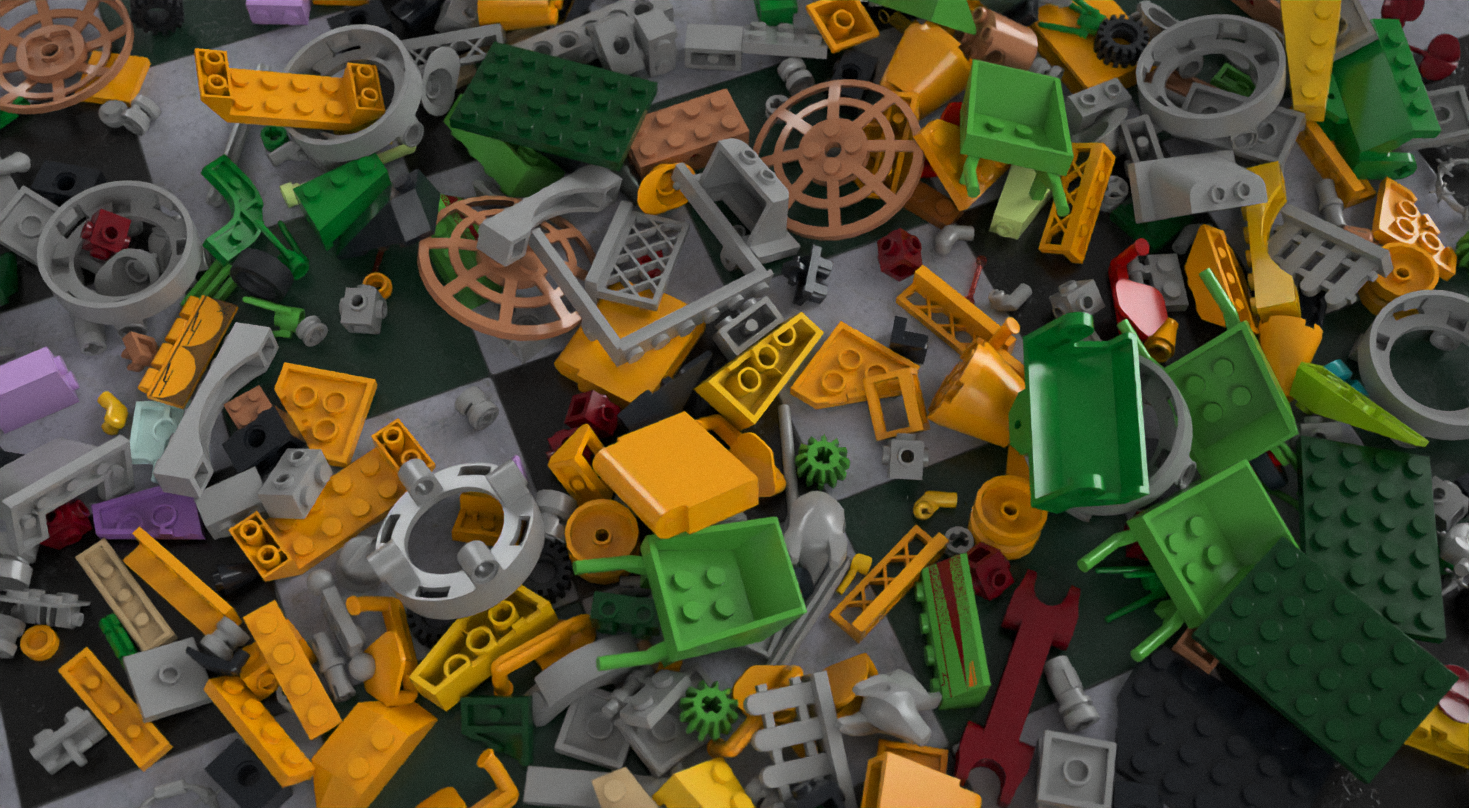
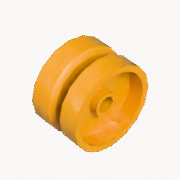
[1358,242,1439,321]
[967,475,1048,560]
[564,499,640,585]

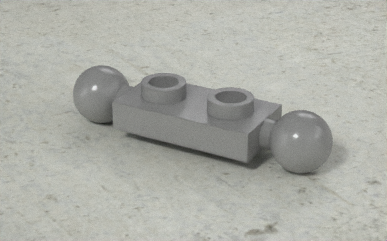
[307,569,375,681]

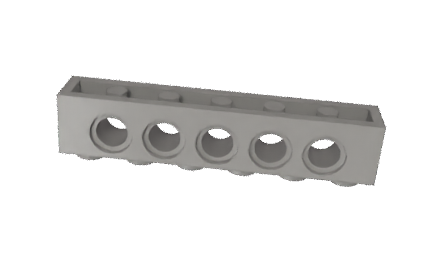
[511,0,674,64]

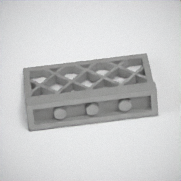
[585,200,690,311]

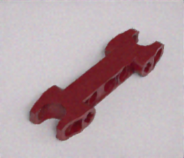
[953,569,1081,808]

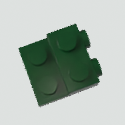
[590,591,662,640]

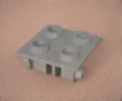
[0,588,91,629]

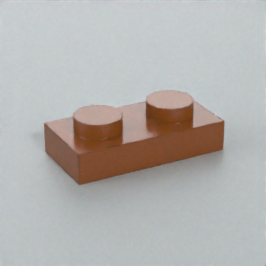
[903,181,963,230]

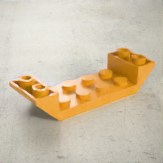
[194,48,385,131]
[228,418,436,582]

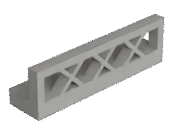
[401,23,507,70]

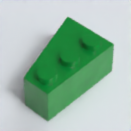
[293,153,391,251]

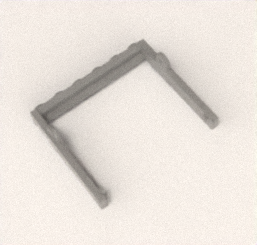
[528,162,774,367]

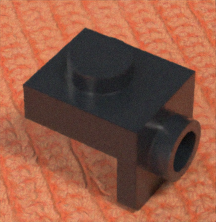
[783,780,846,808]

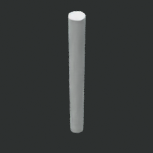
[778,404,799,513]

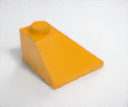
[805,0,880,53]

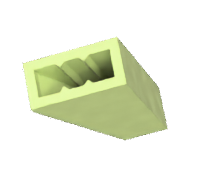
[989,165,1062,240]

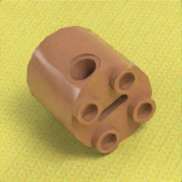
[954,6,1038,71]

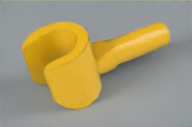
[835,553,872,595]

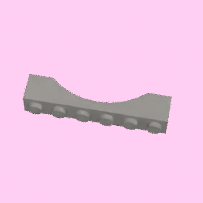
[476,164,623,267]
[152,322,279,498]

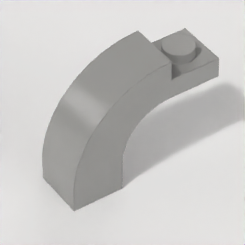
[524,635,643,727]

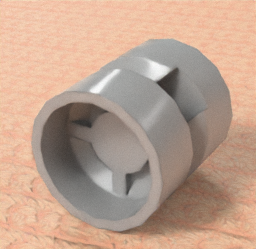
[524,490,578,549]
[0,532,40,591]

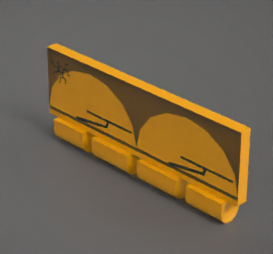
[137,295,238,410]

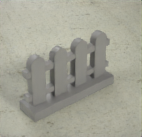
[1268,204,1393,310]
[743,670,858,808]

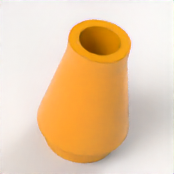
[1144,318,1179,362]

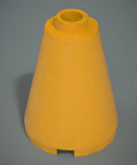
[1258,316,1323,402]

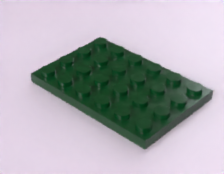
[450,41,658,172]
[1296,435,1446,644]
[1191,536,1460,785]

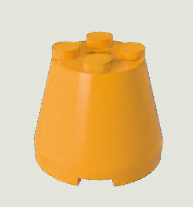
[477,0,563,31]
[880,19,973,120]
[926,337,1025,448]

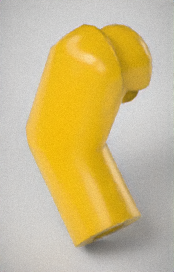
[97,391,129,436]
[913,491,957,520]

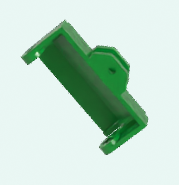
[1316,18,1441,180]
[1008,312,1149,514]

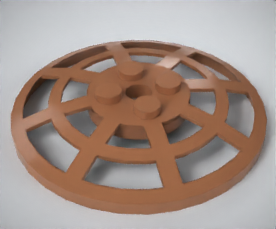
[0,0,134,114]
[753,79,925,241]
[417,196,596,341]

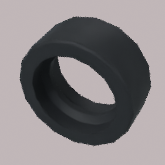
[229,248,294,303]

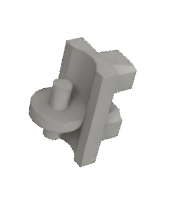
[29,707,108,775]

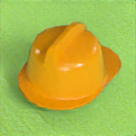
[637,163,696,215]

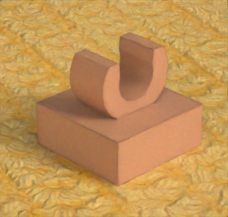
[121,331,159,372]

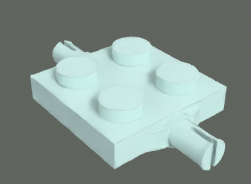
[130,400,192,484]

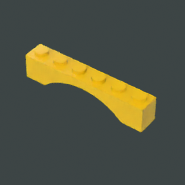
[1241,161,1301,323]

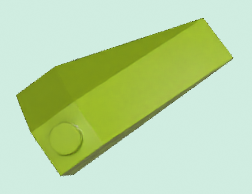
[1289,362,1430,447]

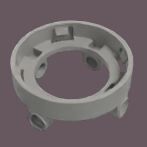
[1136,14,1286,152]
[282,24,424,173]
[37,180,211,338]
[1348,290,1469,449]
[1024,355,1196,522]
[366,458,545,620]

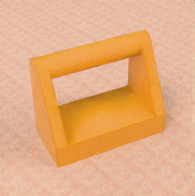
[862,367,931,441]
[548,424,614,507]

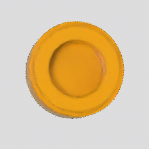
[20,624,60,661]

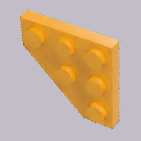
[913,119,1011,211]
[1372,177,1457,281]
[790,321,920,409]
[274,362,378,468]

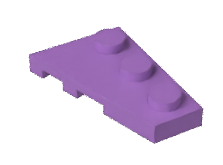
[91,486,206,539]

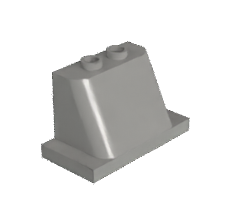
[693,138,801,264]
[1128,149,1268,224]
[0,434,135,555]

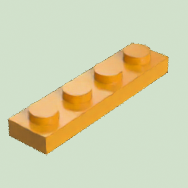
[243,600,342,741]
[58,647,173,771]
[203,675,316,788]

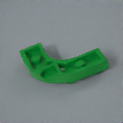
[200,154,264,267]

